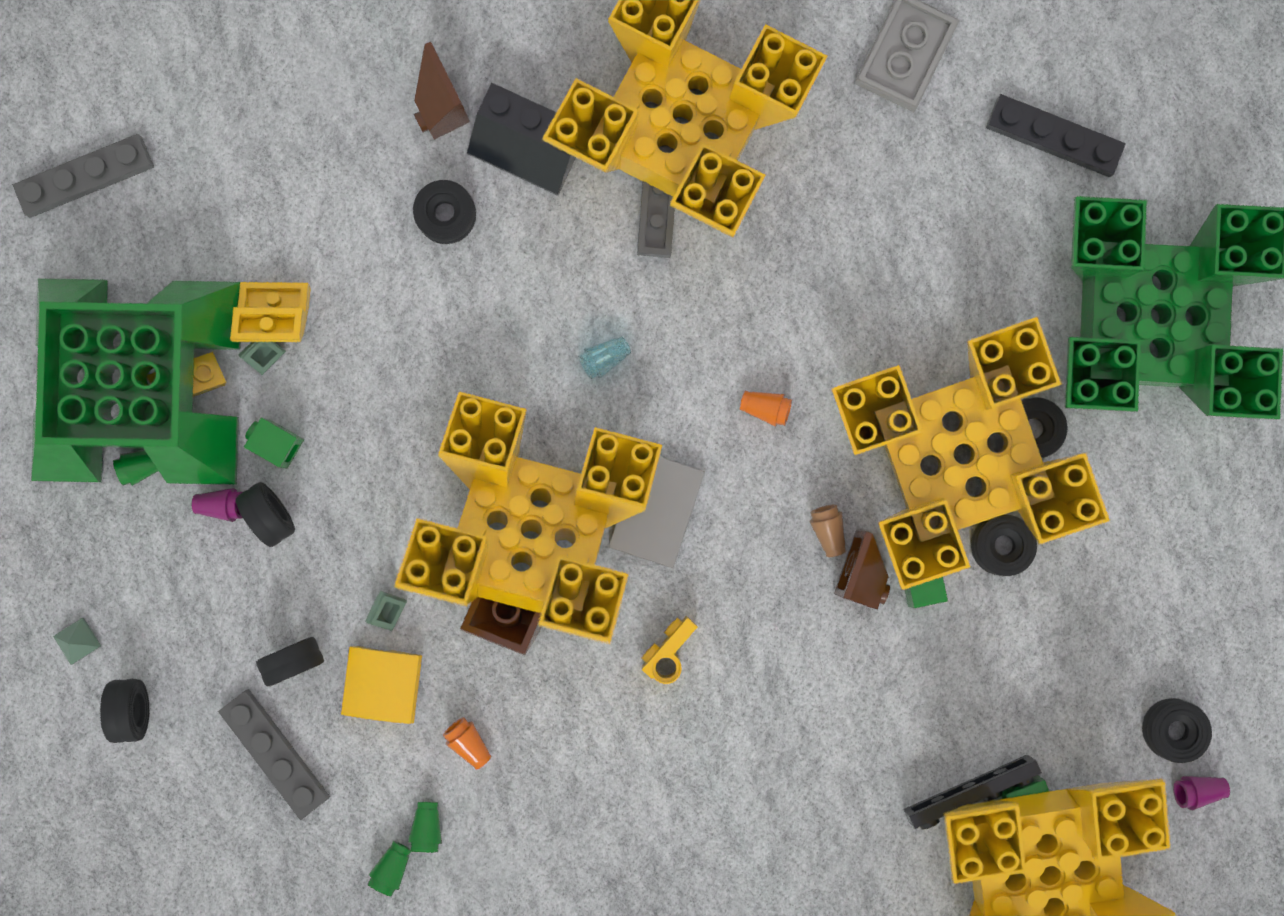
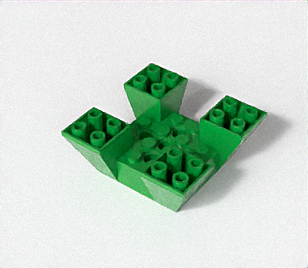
[1065,196,1284,420]
[31,278,241,485]

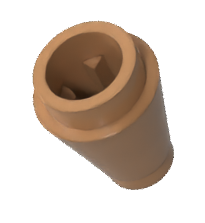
[809,504,846,557]

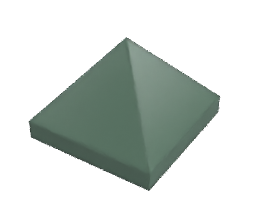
[238,342,286,375]
[365,591,407,631]
[53,618,101,665]

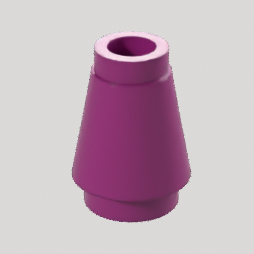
[191,488,243,522]
[1173,776,1230,811]

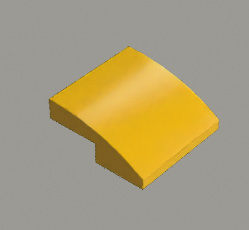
[230,282,311,342]
[341,646,422,724]

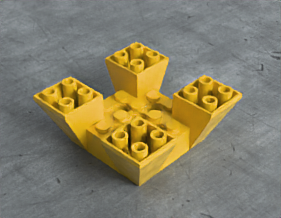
[543,0,828,237]
[831,317,1110,590]
[394,391,662,644]
[944,778,1176,916]

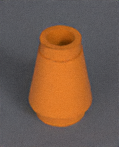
[740,391,792,427]
[443,717,492,770]

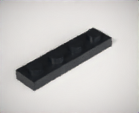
[986,94,1126,178]
[903,755,1042,830]

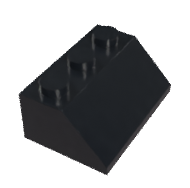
[467,82,576,196]

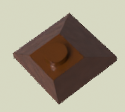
[414,41,470,140]
[834,530,890,610]
[460,597,542,656]

